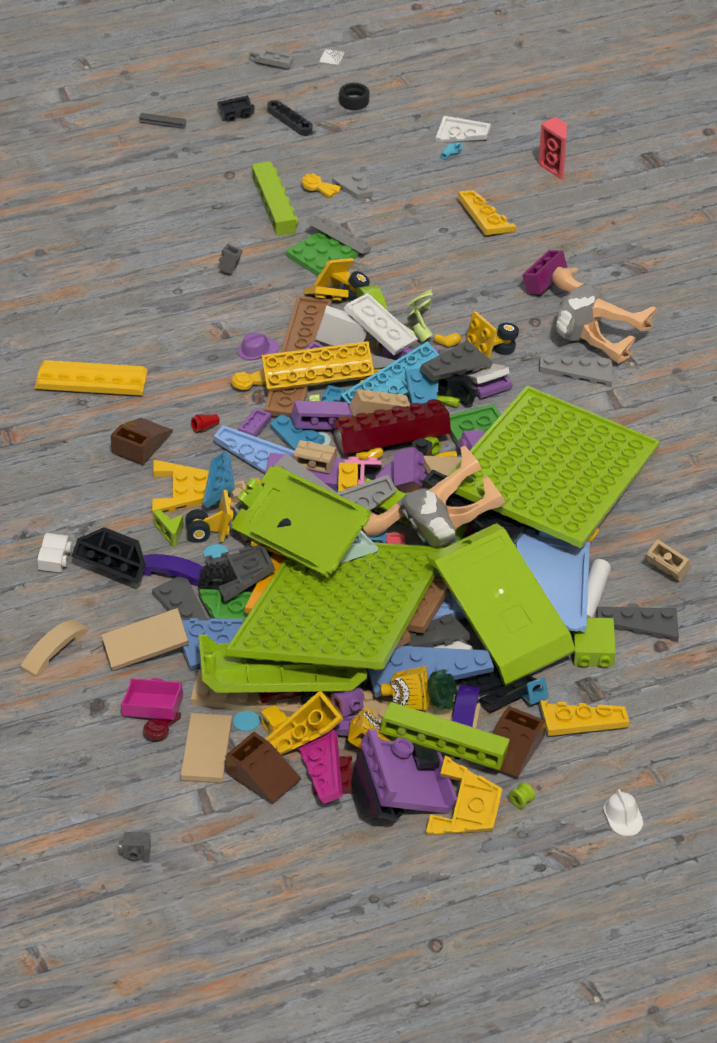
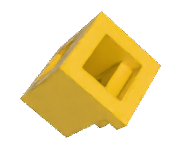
[261,705,289,735]

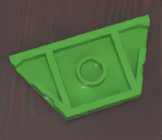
[200,589,252,621]

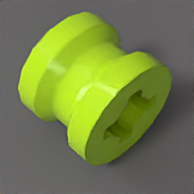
[509,782,536,809]

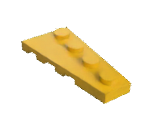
[540,700,629,736]

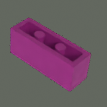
[522,250,568,295]

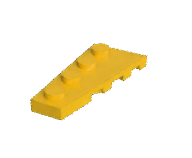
[457,190,517,235]

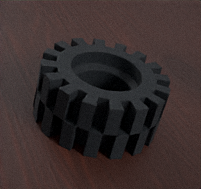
[199,562,235,590]

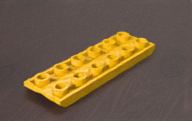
[261,341,375,391]
[34,360,148,396]

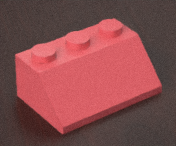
[538,117,567,179]

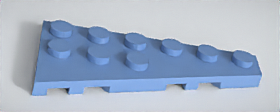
[182,618,244,670]

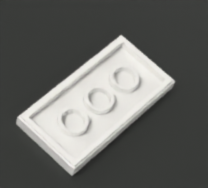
[344,293,418,355]

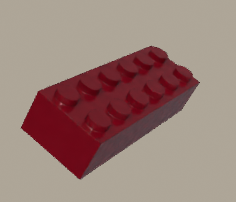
[333,399,451,454]

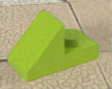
[153,509,184,548]

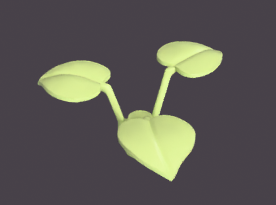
[376,289,433,348]

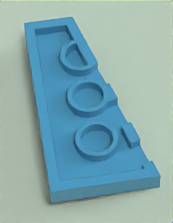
[202,451,235,508]

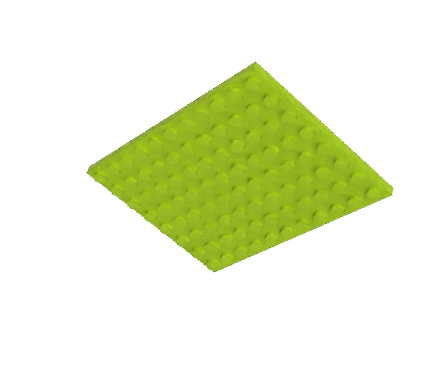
[447,385,660,548]
[226,543,445,670]

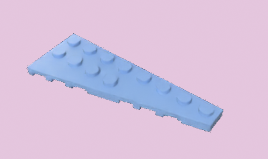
[214,425,338,492]

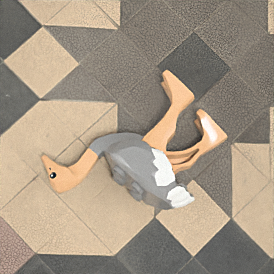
[552,267,657,364]
[362,445,506,547]

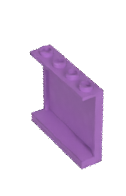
[360,729,457,814]

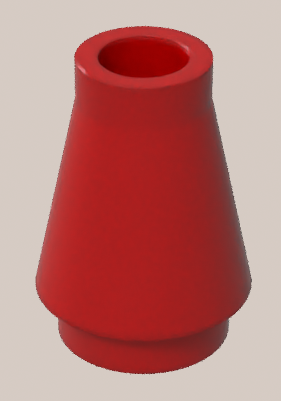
[191,414,220,432]

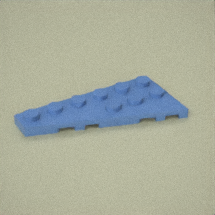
[366,646,494,697]

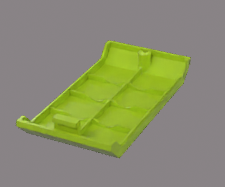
[427,524,576,686]
[199,634,367,693]

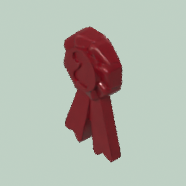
[143,712,181,740]

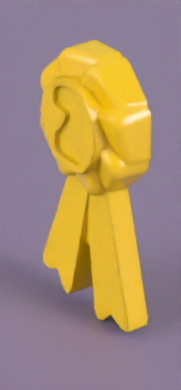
[301,173,341,199]
[231,369,266,390]

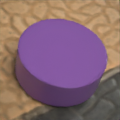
[392,738,414,758]

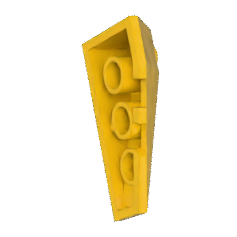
[265,691,344,755]

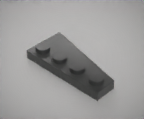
[419,340,493,381]
[152,577,208,620]
[597,606,679,642]
[403,614,470,647]

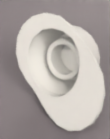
[603,789,643,836]

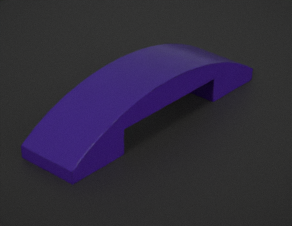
[142,554,204,587]
[452,685,480,727]

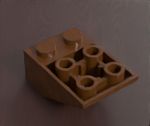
[110,418,173,464]
[487,706,546,778]
[225,732,301,804]

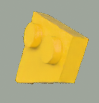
[304,286,349,301]

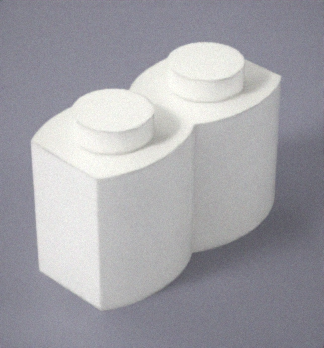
[37,533,72,573]

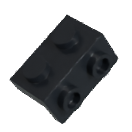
[217,95,255,121]

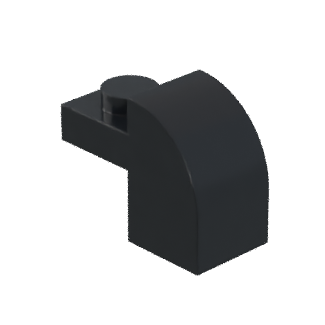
[438,374,478,405]

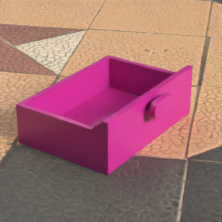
[121,678,183,720]

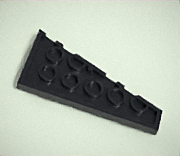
[423,469,529,544]

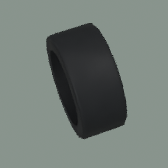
[339,83,369,110]

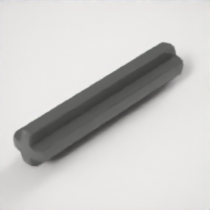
[139,113,186,128]

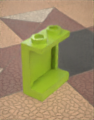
[572,618,616,667]

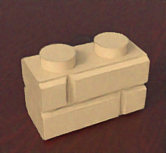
[294,440,337,474]
[646,540,691,582]

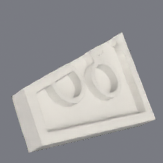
[435,116,491,143]

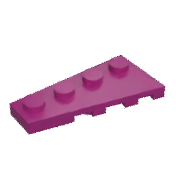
[298,730,343,804]

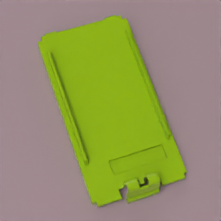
[231,465,372,578]

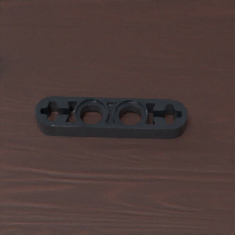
[267,100,313,136]

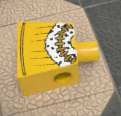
[381,666,431,710]
[348,709,390,749]

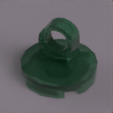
[428,669,457,711]

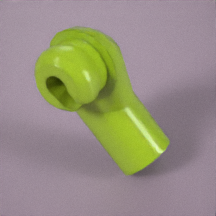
[436,396,460,408]

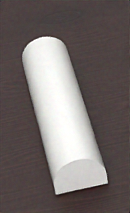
[587,559,611,618]

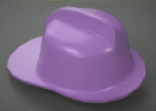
[238,333,280,360]

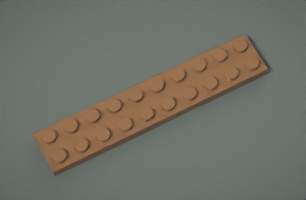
[264,296,332,419]

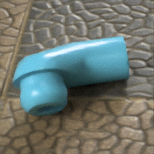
[440,142,463,160]

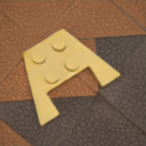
[152,460,209,514]
[426,756,502,835]

